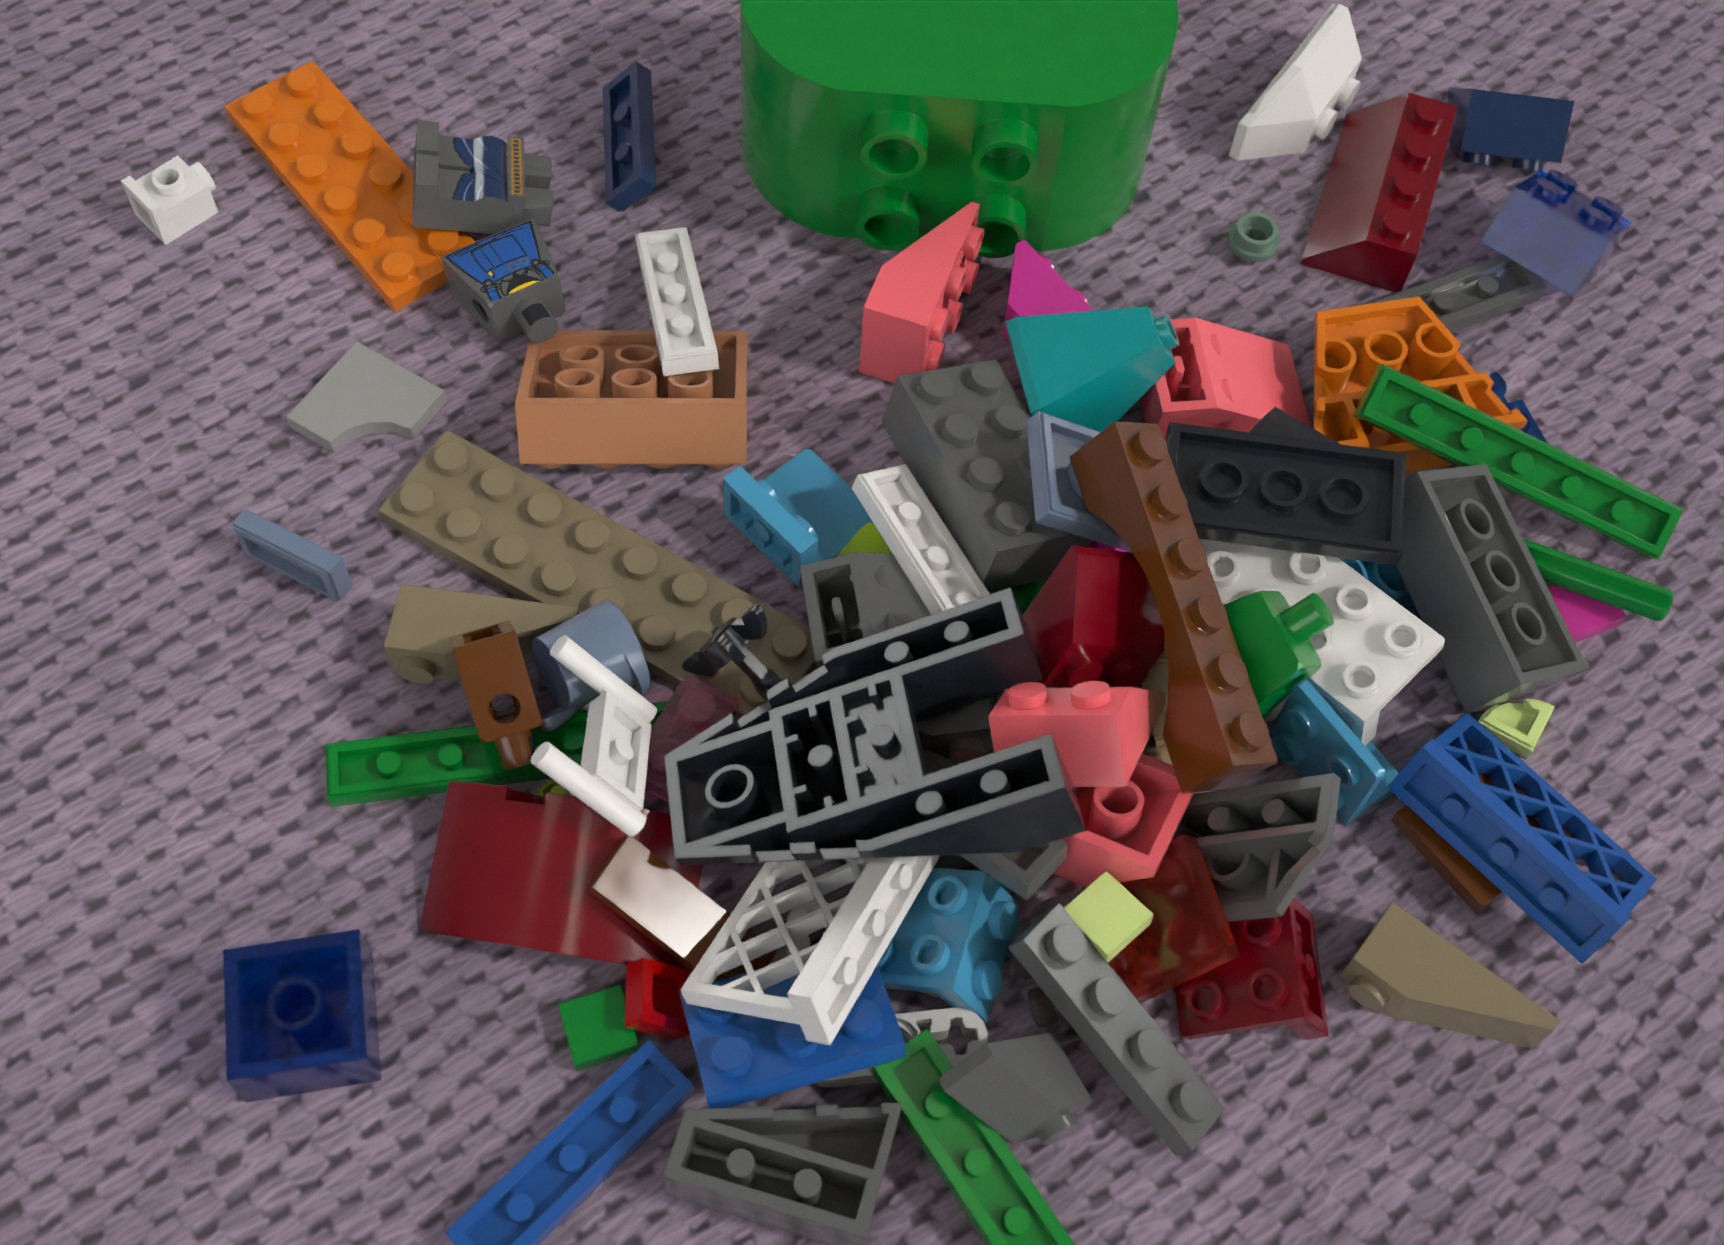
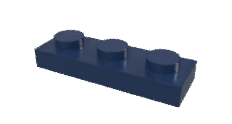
[603,61,656,212]

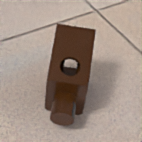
[450,620,543,770]

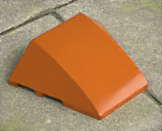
[1314,296,1528,472]

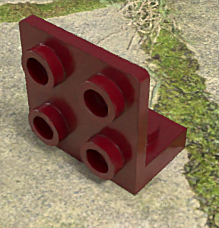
[1169,897,1329,1040]

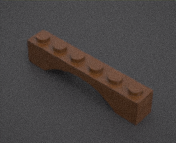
[1070,421,1278,794]

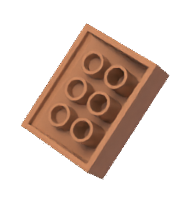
[515,330,747,469]

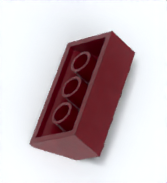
[1300,92,1458,293]

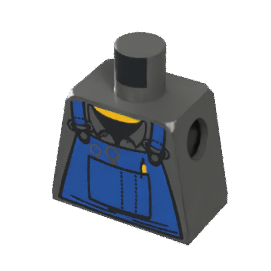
[440,218,566,343]

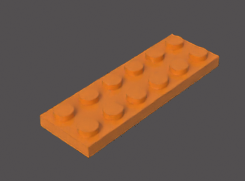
[225,61,475,312]

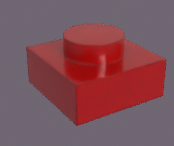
[625,957,692,1040]

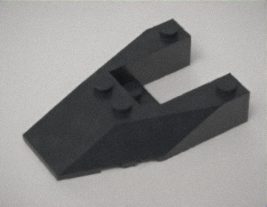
[664,588,1086,865]

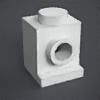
[121,155,218,245]

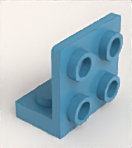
[722,449,874,589]
[1269,679,1399,826]

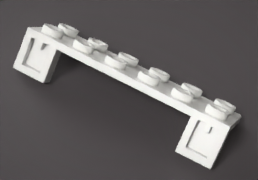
[1128,440,1445,746]

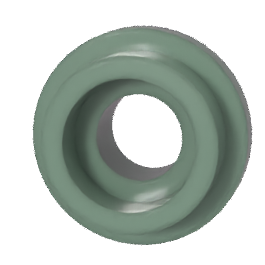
[1228,212,1281,262]

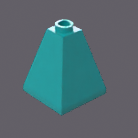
[1005,306,1179,432]

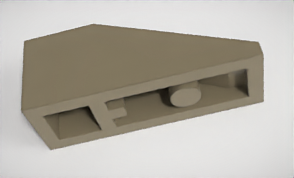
[384,584,579,684]
[1337,902,1560,1048]

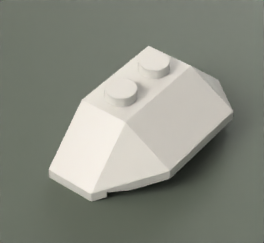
[1229,4,1362,161]

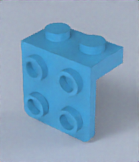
[877,868,1020,1022]

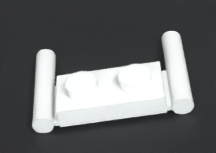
[531,635,657,837]

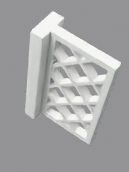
[681,855,940,1045]

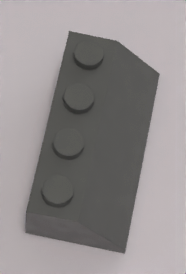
[1396,464,1588,714]

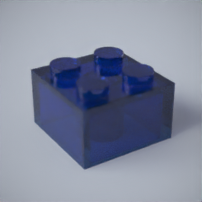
[1481,170,1632,296]
[223,929,381,1103]

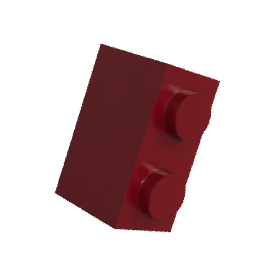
[1023,545,1165,688]

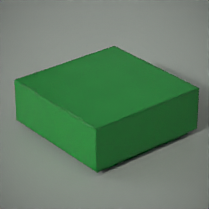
[558,985,639,1072]

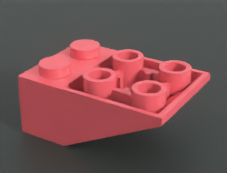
[859,202,984,384]
[1140,318,1311,440]

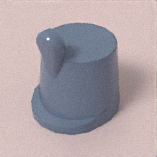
[532,599,651,732]

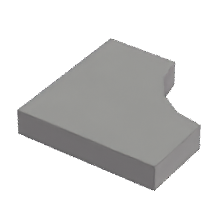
[286,342,447,453]

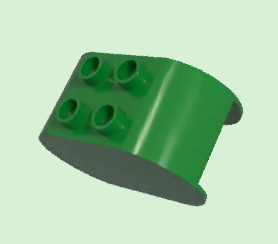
[740,0,1179,258]

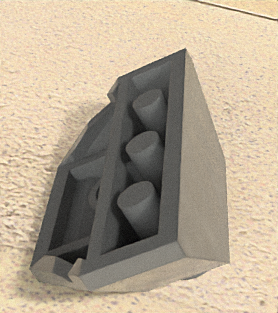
[1131,773,1341,927]

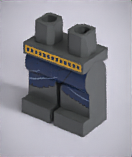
[412,119,553,233]

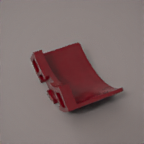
[420,781,703,969]

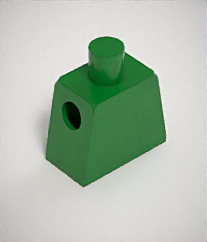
[1224,591,1334,718]

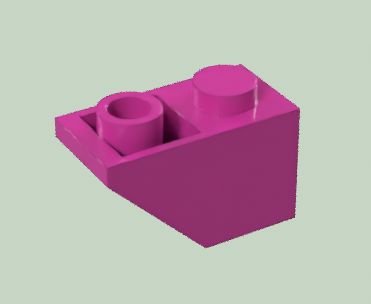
[1002,240,1092,343]

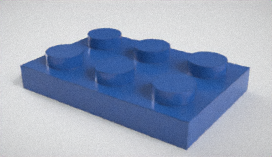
[679,965,906,1109]

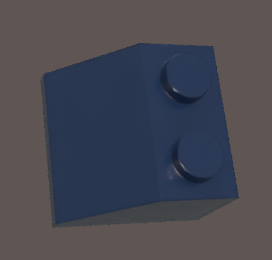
[1448,87,1574,171]

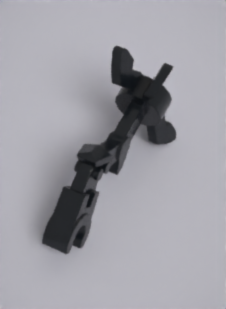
[682,604,792,701]

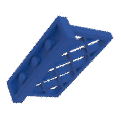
[1387,713,1657,964]

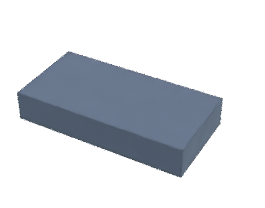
[232,508,353,601]

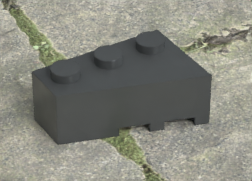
[663,1102,903,1245]

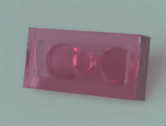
[645,675,739,803]

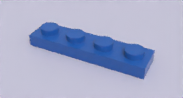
[444,1040,696,1245]

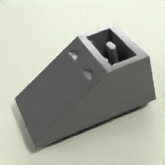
[800,552,931,668]

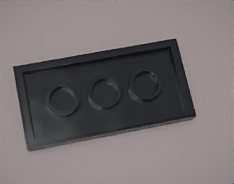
[1166,422,1406,565]

